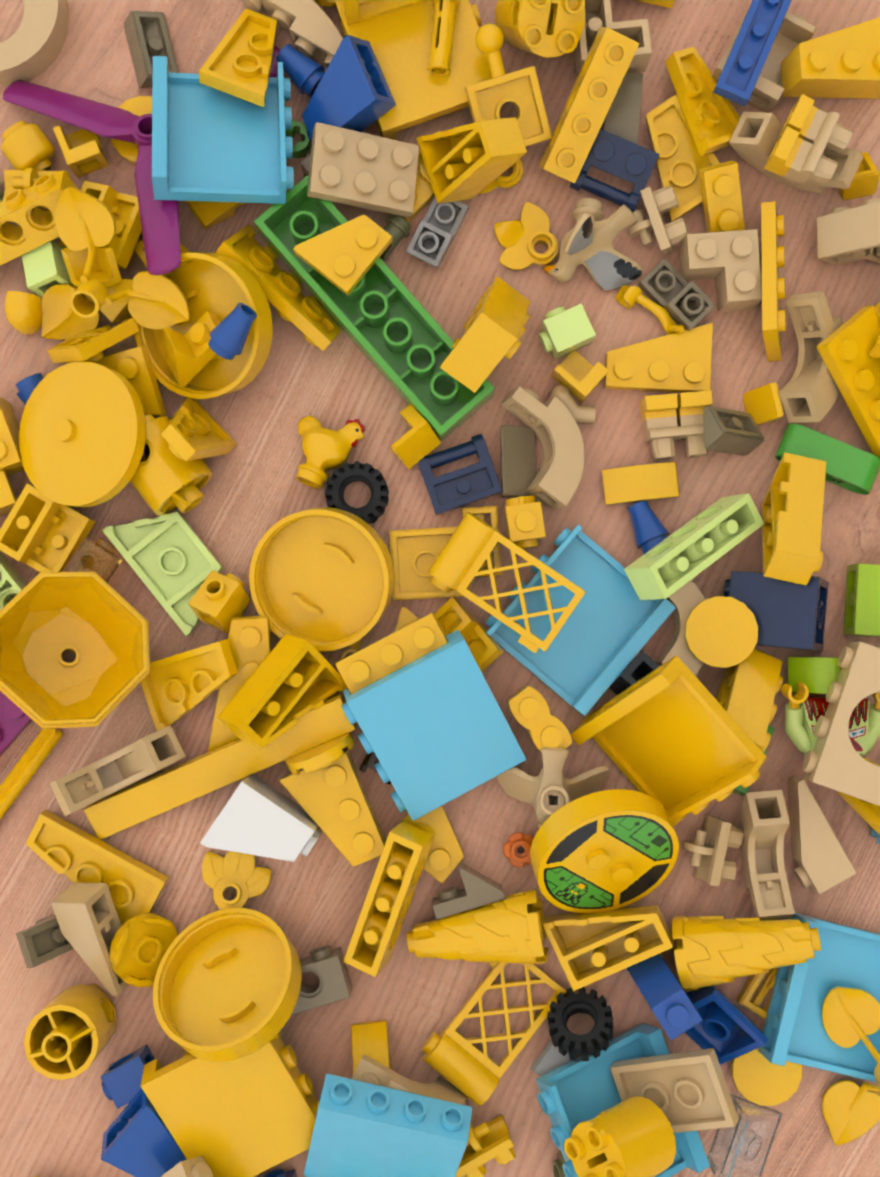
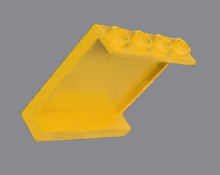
[335,0,492,140]
[570,655,767,827]
[140,1032,320,1177]

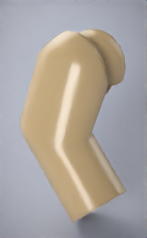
[549,385,596,424]

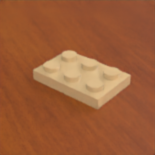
[307,122,419,218]
[610,1048,739,1133]

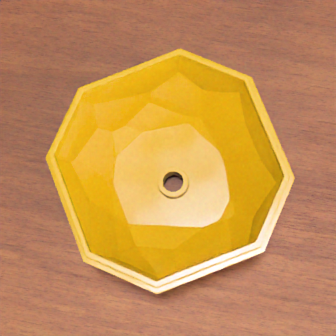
[0,572,150,729]

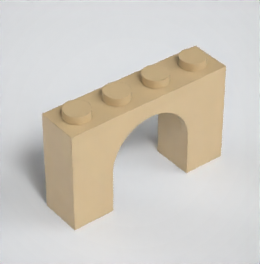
[802,641,880,806]

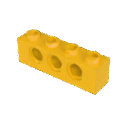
[538,27,640,184]
[0,170,78,266]
[343,821,435,977]

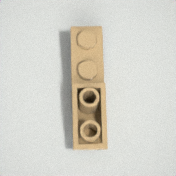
[241,0,343,69]

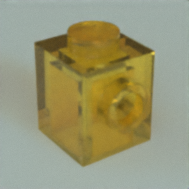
[62,537,123,583]

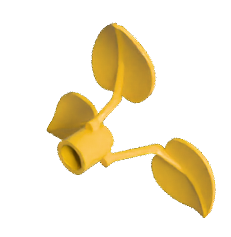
[41,187,190,340]
[821,986,880,1146]

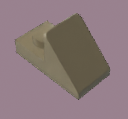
[432,862,505,919]
[16,915,74,968]

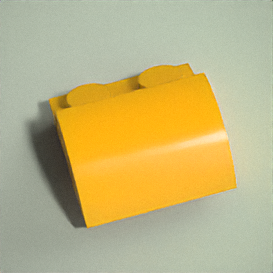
[59,180,142,269]
[0,483,96,572]

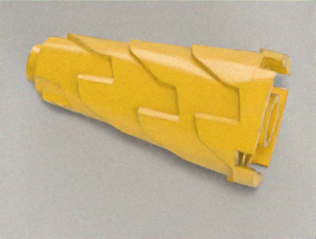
[407,889,548,964]
[672,915,821,991]

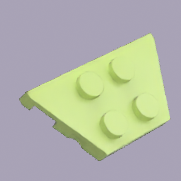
[102,512,223,636]

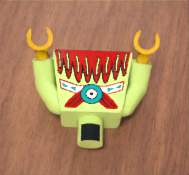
[781,682,880,758]

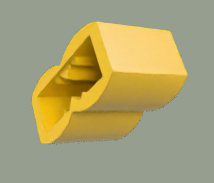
[506,685,572,752]

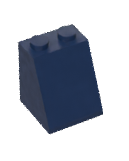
[724,571,829,652]

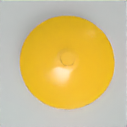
[19,361,146,507]

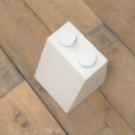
[200,774,322,862]

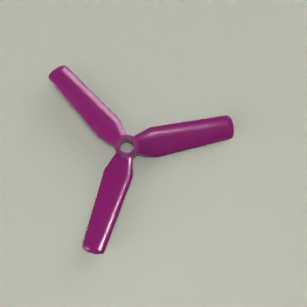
[3,45,285,275]

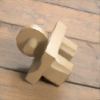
[627,186,689,255]
[682,815,744,887]

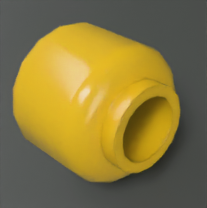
[1,120,55,171]

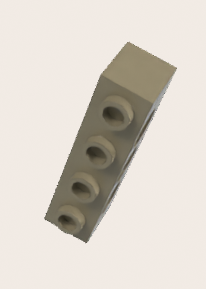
[291,945,353,1015]

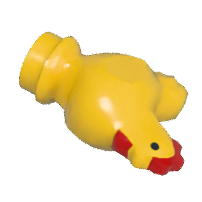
[295,415,365,489]

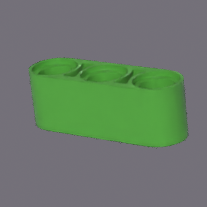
[775,423,880,495]

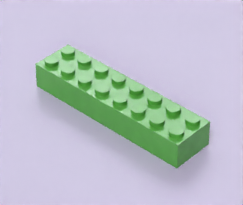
[254,175,495,442]

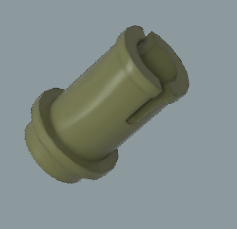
[380,215,411,261]

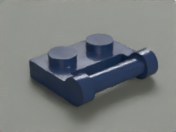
[570,129,660,213]
[418,434,502,516]

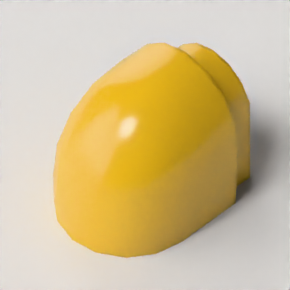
[5,291,43,335]

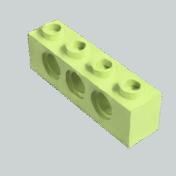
[624,493,764,600]

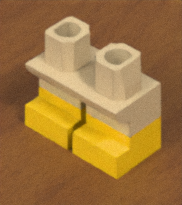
[763,94,853,185]
[639,390,713,461]

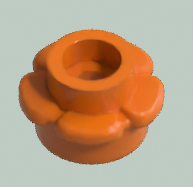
[503,832,534,867]

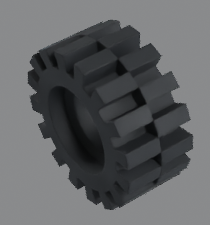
[325,461,389,524]
[547,987,614,1061]

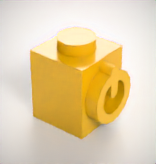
[503,496,546,549]
[188,570,251,634]

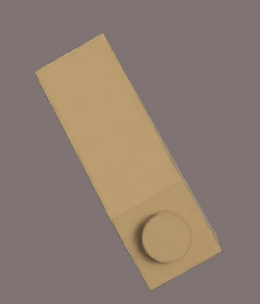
[788,775,857,895]
[51,882,129,996]

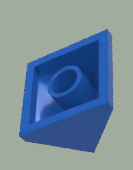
[685,985,768,1065]

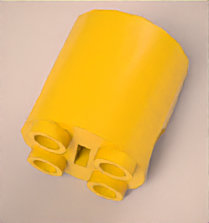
[495,0,585,58]
[130,414,213,516]
[24,984,117,1080]
[564,1096,676,1177]

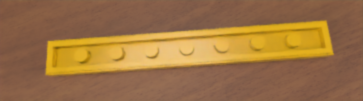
[84,695,356,840]

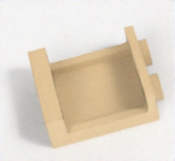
[712,11,817,113]

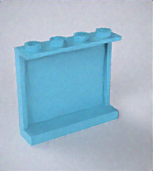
[152,56,294,204]
[485,525,676,716]
[341,630,527,821]
[758,913,880,1082]
[536,1023,710,1177]
[303,1073,472,1177]

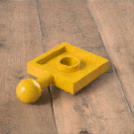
[464,24,552,147]

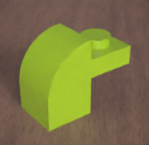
[788,657,841,694]

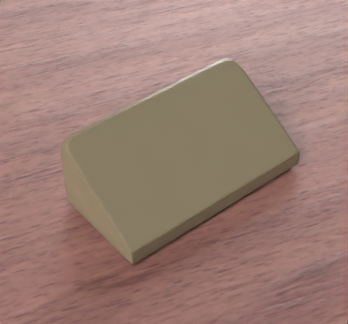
[124,11,178,88]
[704,405,765,456]
[500,425,536,498]

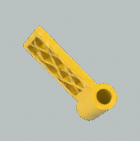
[428,512,586,653]
[421,962,566,1106]

